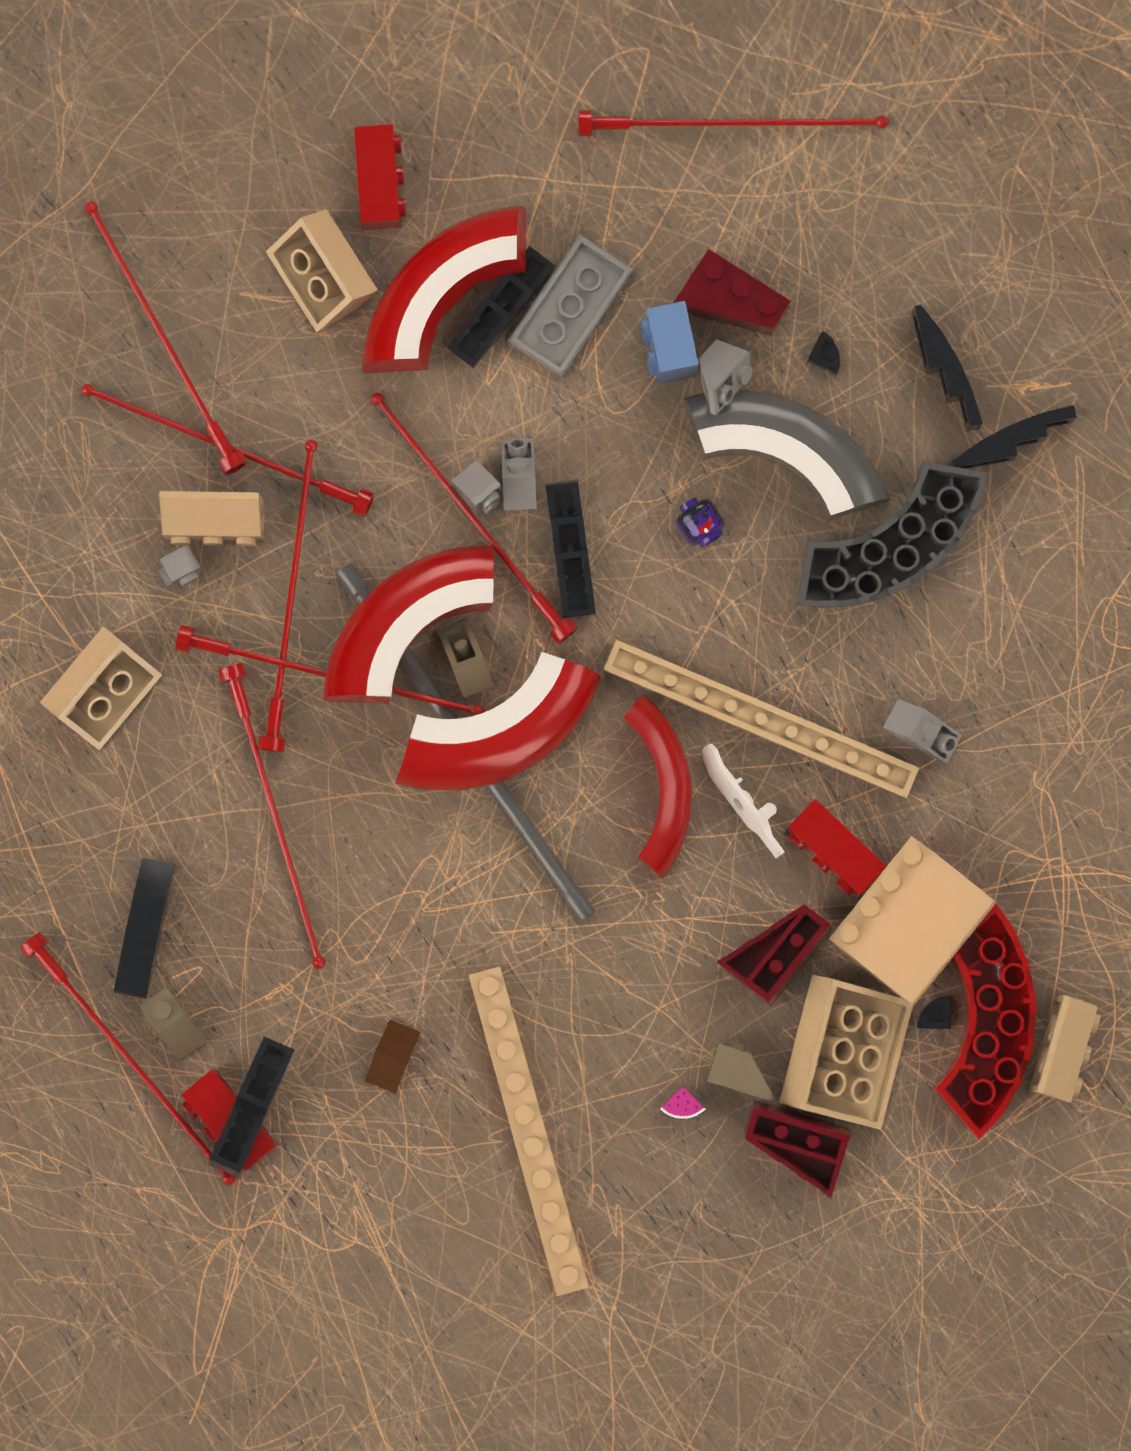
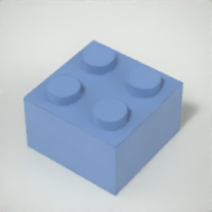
[640,301,699,384]

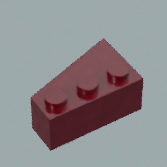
[673,249,791,336]
[716,904,833,1007]
[744,1100,850,1199]

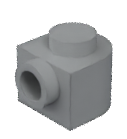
[158,545,202,587]

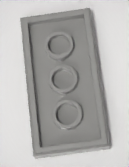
[508,234,634,378]

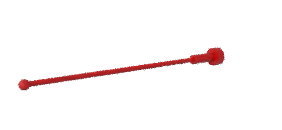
[578,110,889,136]
[85,202,248,475]
[82,384,375,517]
[371,393,578,644]
[258,440,318,752]
[175,625,485,716]
[218,663,326,969]
[19,932,236,1185]

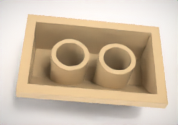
[266,209,378,333]
[159,491,264,546]
[40,627,162,751]
[1028,995,1100,1103]

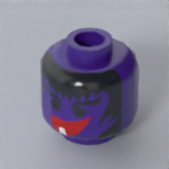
[676,497,725,548]

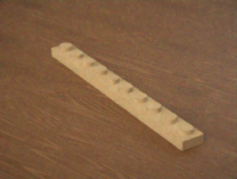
[603,640,919,799]
[469,966,589,1296]

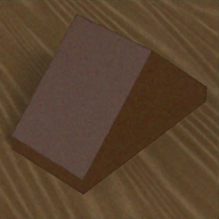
[365,1020,420,1094]

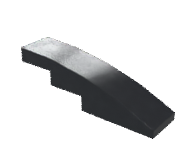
[448,246,556,368]
[911,305,983,432]
[949,405,1077,469]
[545,480,596,618]
[114,858,175,999]

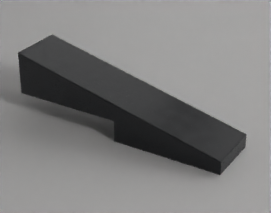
[209,1036,295,1178]

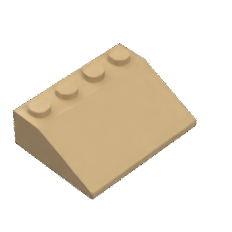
[829,836,996,1006]
[779,974,913,1130]

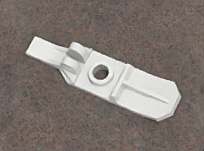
[702,744,785,858]

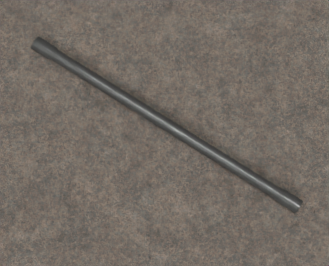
[336,563,596,922]

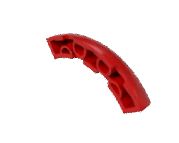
[623,694,692,879]

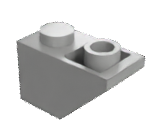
[698,339,752,415]
[501,438,537,510]
[451,460,502,515]
[883,699,962,764]

